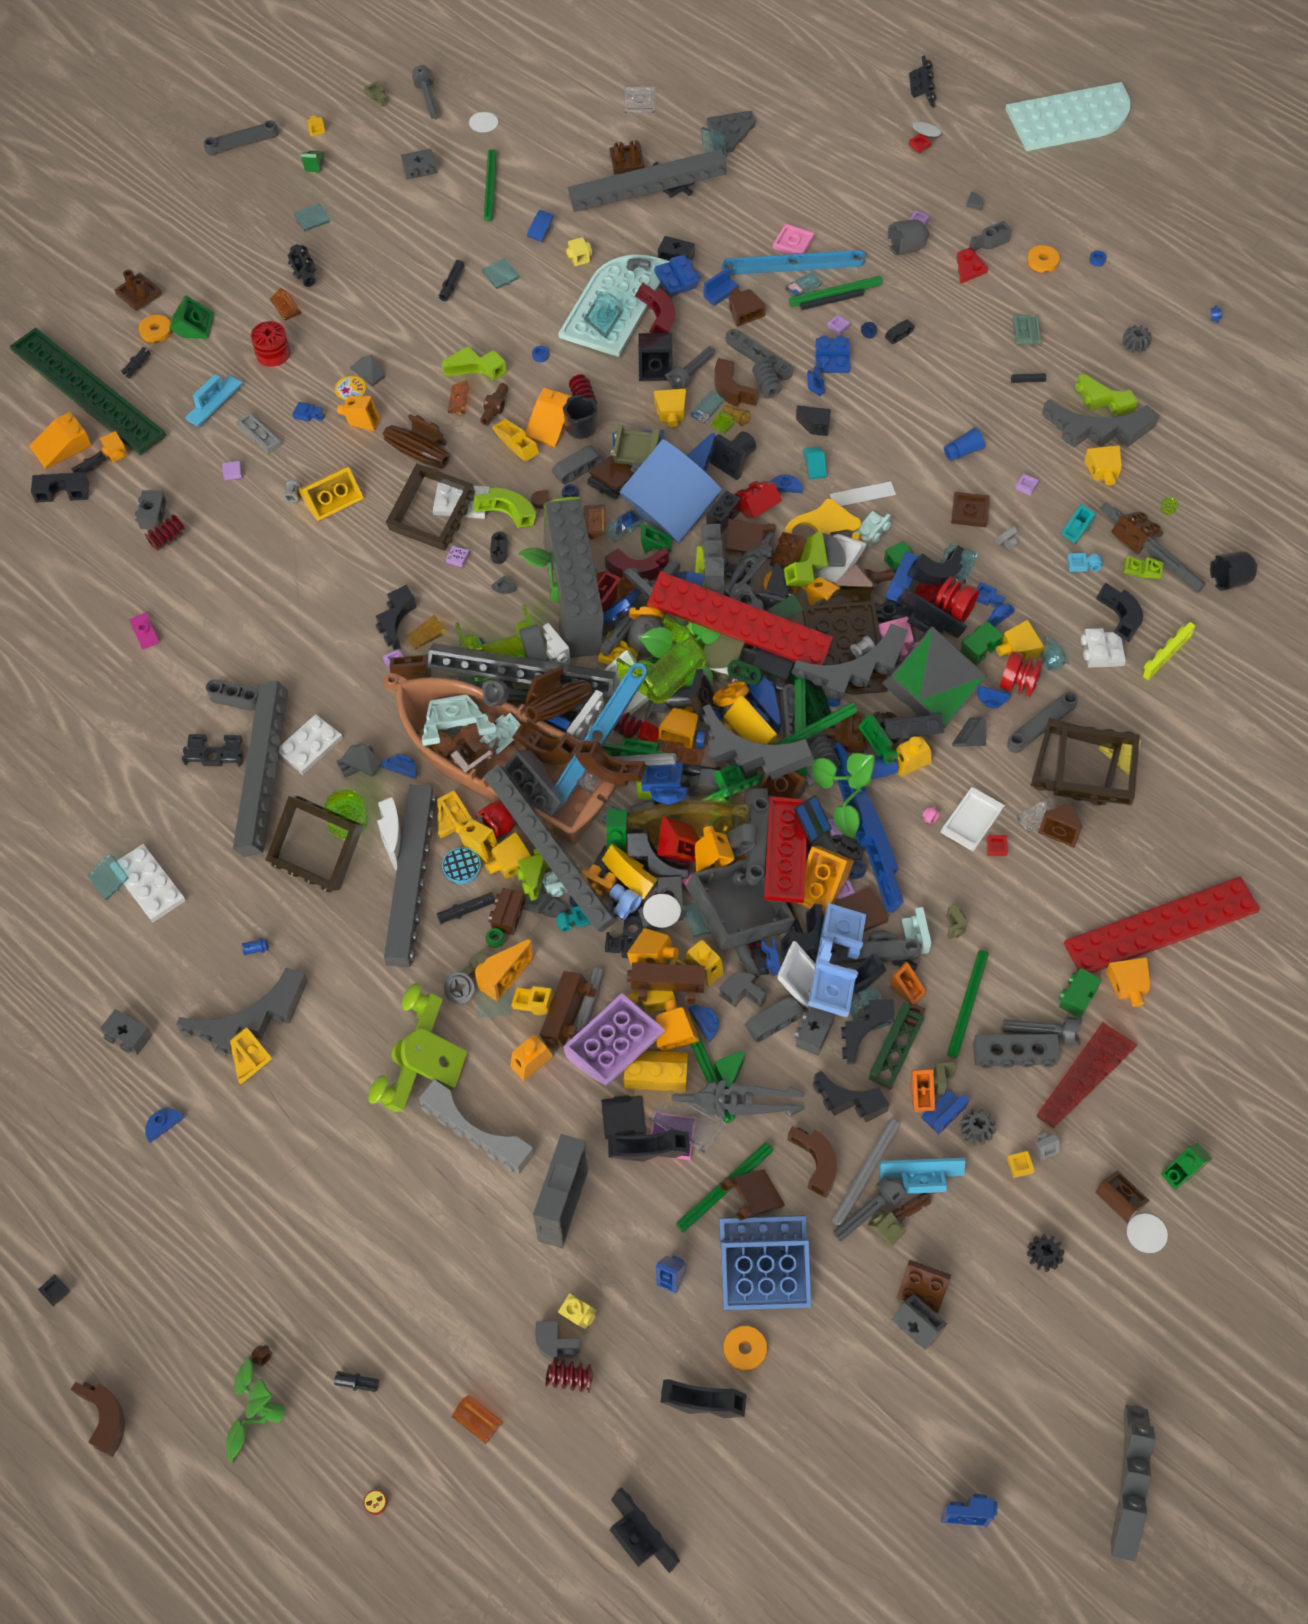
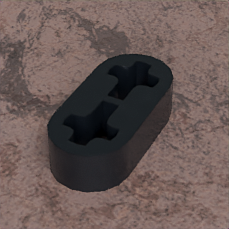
[885,319,915,344]
[490,532,508,564]
[830,835,863,861]

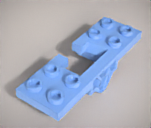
[808,903,866,1017]

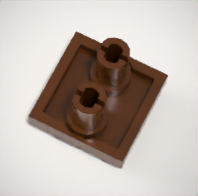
[609,140,645,174]
[114,269,162,311]
[769,532,807,570]
[897,1260,951,1313]

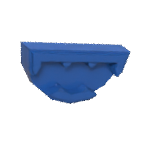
[770,475,803,493]
[987,603,1015,627]
[977,685,1011,708]
[381,754,418,779]
[650,787,689,805]
[688,1005,719,1042]
[145,1108,184,1143]

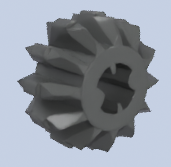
[1123,325,1152,353]
[960,1109,996,1145]

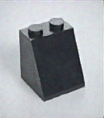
[638,333,672,381]

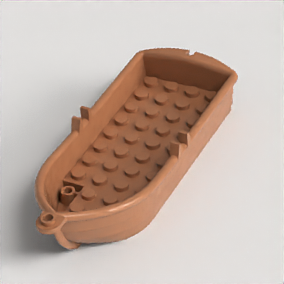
[383,673,617,845]

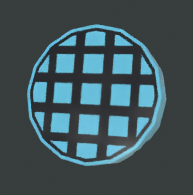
[442,847,481,885]

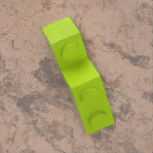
[441,346,507,381]
[1075,374,1138,417]
[784,531,828,587]
[516,835,559,901]

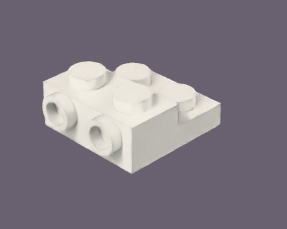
[542,623,570,665]
[1080,628,1126,668]

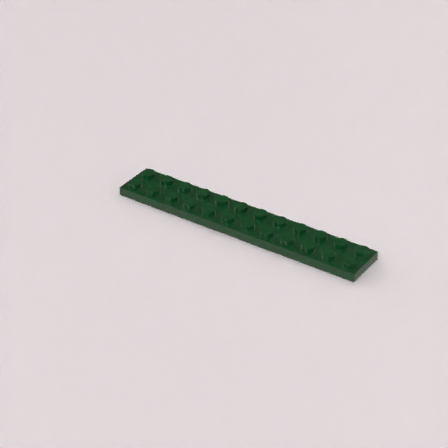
[10,328,166,456]

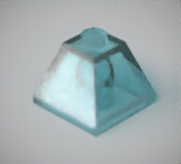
[584,291,624,338]

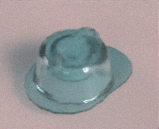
[1041,635,1070,670]

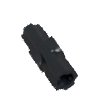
[875,601,912,623]

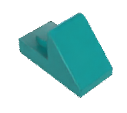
[803,446,827,480]
[1061,504,1096,544]

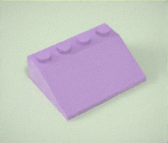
[563,993,665,1087]

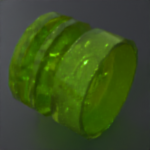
[324,789,367,839]

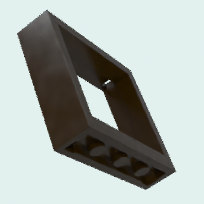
[386,463,475,551]
[1030,718,1122,806]
[1054,724,1140,805]
[265,795,364,892]

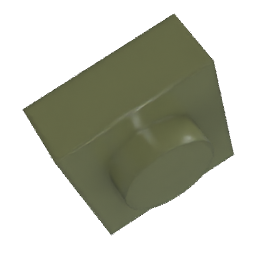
[946,904,968,939]
[933,1061,956,1095]
[868,1210,906,1246]

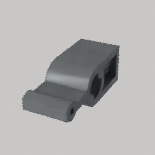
[969,221,1012,252]

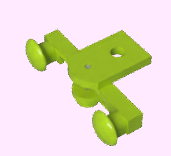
[368,983,468,1113]

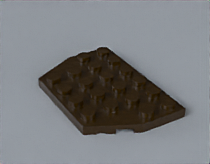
[802,587,888,695]

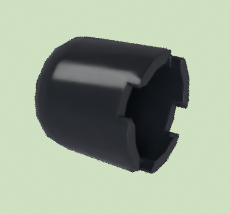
[563,395,597,439]
[1210,551,1257,591]

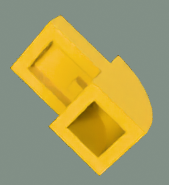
[511,986,553,1015]

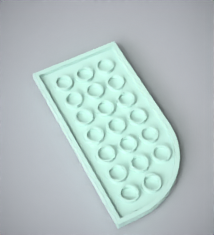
[1005,82,1130,151]
[558,254,669,357]

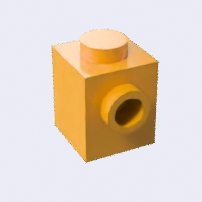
[100,431,128,463]

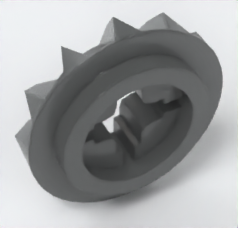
[444,971,476,1004]

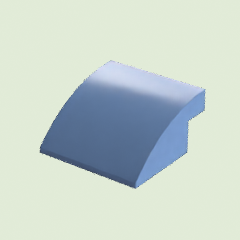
[619,439,722,543]
[719,1215,811,1310]

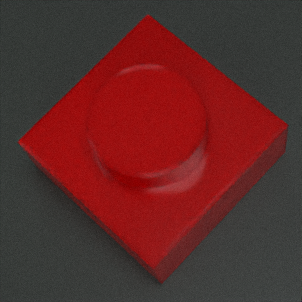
[909,134,931,153]
[638,720,659,743]
[986,835,1008,856]

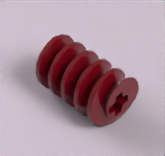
[569,374,597,405]
[144,514,185,551]
[602,707,642,738]
[545,1358,593,1393]

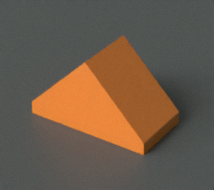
[890,962,927,1004]
[910,1069,935,1112]

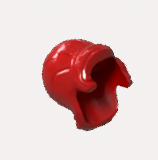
[475,800,516,839]

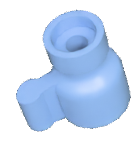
[609,884,642,919]

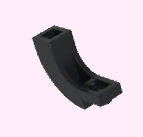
[907,545,964,585]
[1096,583,1143,642]
[781,903,824,958]

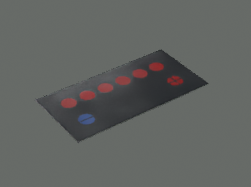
[748,939,770,975]

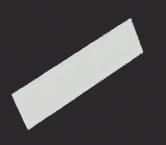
[830,481,896,506]

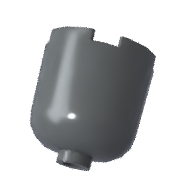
[887,219,929,255]
[628,615,663,657]

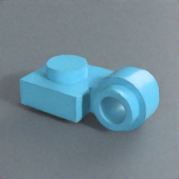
[1067,553,1103,572]

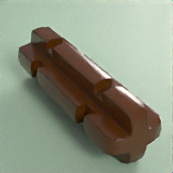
[892,1193,931,1222]

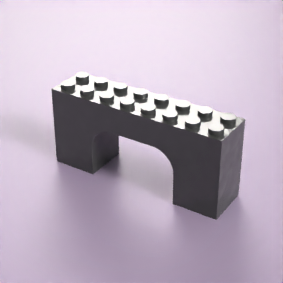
[543,499,604,658]

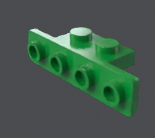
[602,737,666,757]
[712,764,765,799]

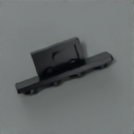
[909,55,937,108]
[897,588,967,638]
[609,1487,680,1573]

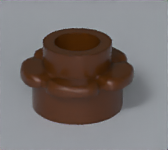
[252,1345,272,1366]

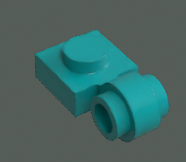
[556,906,591,932]

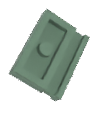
[1013,315,1041,345]

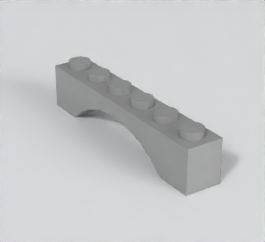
[419,1079,534,1174]

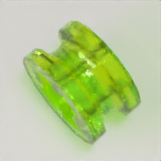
[1161,498,1178,515]

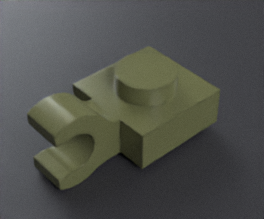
[364,81,388,106]
[462,949,491,979]

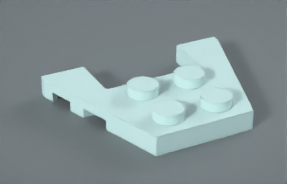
[422,694,496,746]

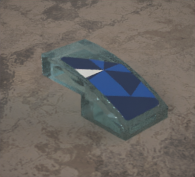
[603,510,644,543]

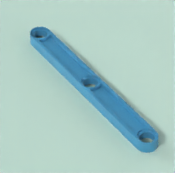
[722,250,865,275]
[555,663,647,810]

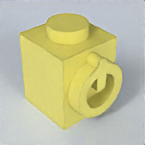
[566,237,592,266]
[558,1293,597,1330]

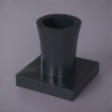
[710,431,756,480]
[666,669,715,722]

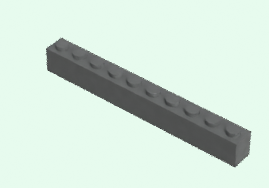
[568,149,727,212]
[427,643,616,697]
[233,681,288,857]
[483,764,617,932]
[384,784,437,967]

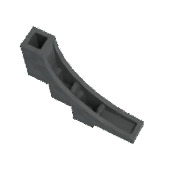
[1042,400,1159,448]
[701,524,724,595]
[792,624,908,700]
[702,704,815,780]
[176,968,308,1056]
[1110,1405,1155,1561]

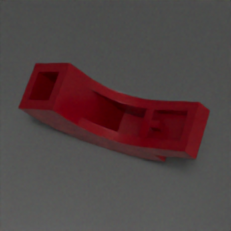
[635,282,675,333]
[605,548,669,582]

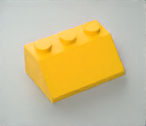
[298,466,364,521]
[723,695,777,745]
[624,1050,688,1092]

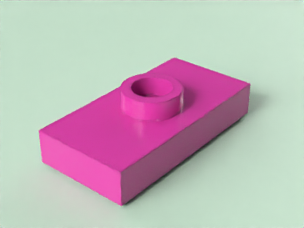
[129,613,159,649]

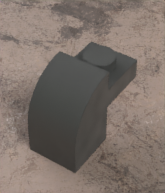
[689,769,731,796]
[719,972,766,1007]
[535,1321,580,1362]

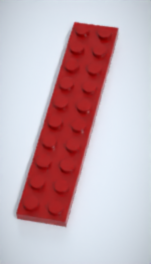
[647,571,833,665]
[1064,876,1260,974]

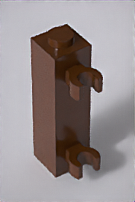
[627,962,705,1004]
[539,971,597,1048]

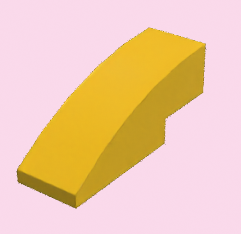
[492,418,539,462]
[602,844,658,899]

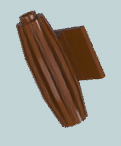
[383,414,450,469]
[524,666,592,723]

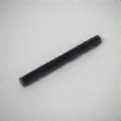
[800,289,864,310]

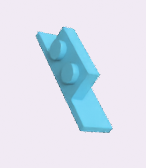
[185,374,243,427]
[880,1158,965,1194]

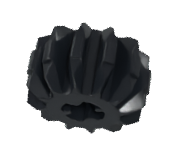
[1027,1234,1065,1272]

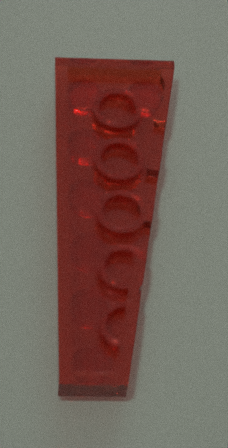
[1036,1022,1138,1129]

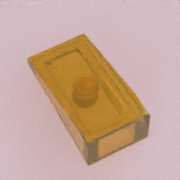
[406,615,447,650]

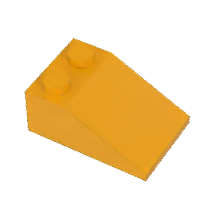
[525,388,572,447]
[29,411,91,470]
[797,846,854,915]
[475,939,534,1002]

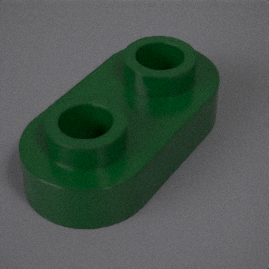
[727,660,763,685]

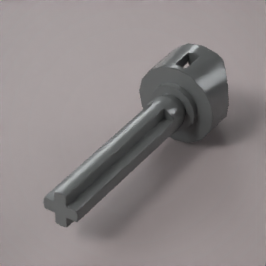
[412,65,440,120]
[665,346,715,389]
[482,680,529,706]
[1003,1017,1082,1046]
[833,1176,907,1242]

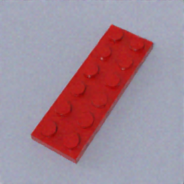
[764,796,807,903]

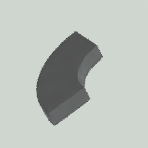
[823,533,846,567]

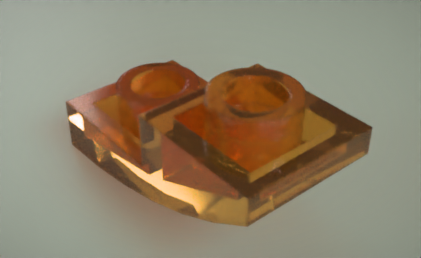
[416,727,456,758]
[662,741,704,766]

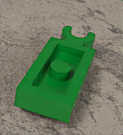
[858,714,899,765]

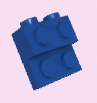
[654,254,700,296]
[815,336,850,373]
[941,1494,998,1527]

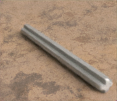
[832,1118,900,1227]

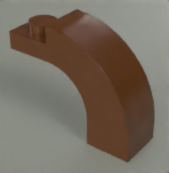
[714,358,759,407]
[512,721,580,764]
[575,741,647,786]
[787,1126,837,1198]
[70,1382,125,1457]

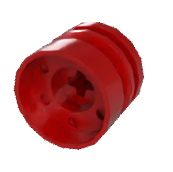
[250,321,290,367]
[934,576,980,623]
[1000,651,1043,698]

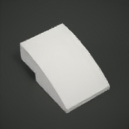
[377,797,402,870]

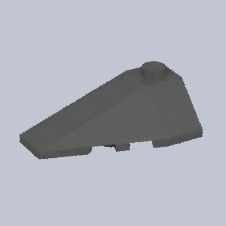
[504,750,563,816]

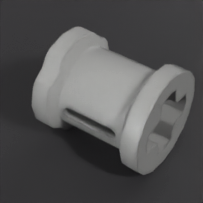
[283,479,302,503]
[850,636,875,658]

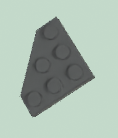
[707,110,755,154]

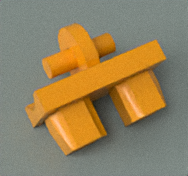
[582,864,618,897]

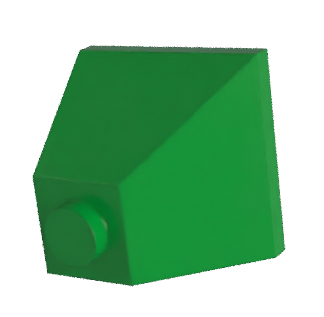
[169,295,214,339]

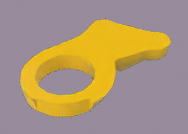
[784,499,861,556]

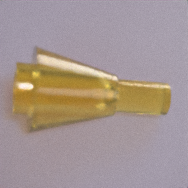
[722,405,751,426]

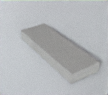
[236,412,282,454]

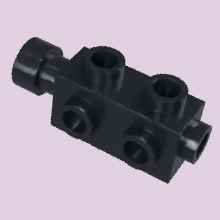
[287,244,317,287]

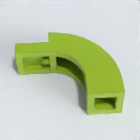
[472,488,536,528]

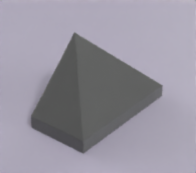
[350,355,385,386]
[952,717,986,747]
[341,744,383,777]

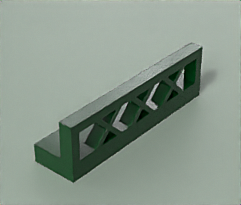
[788,662,834,727]
[869,1003,925,1089]

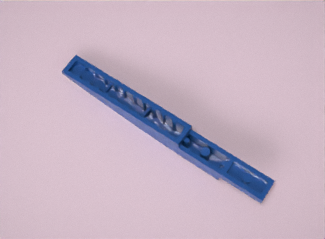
[833,742,904,913]

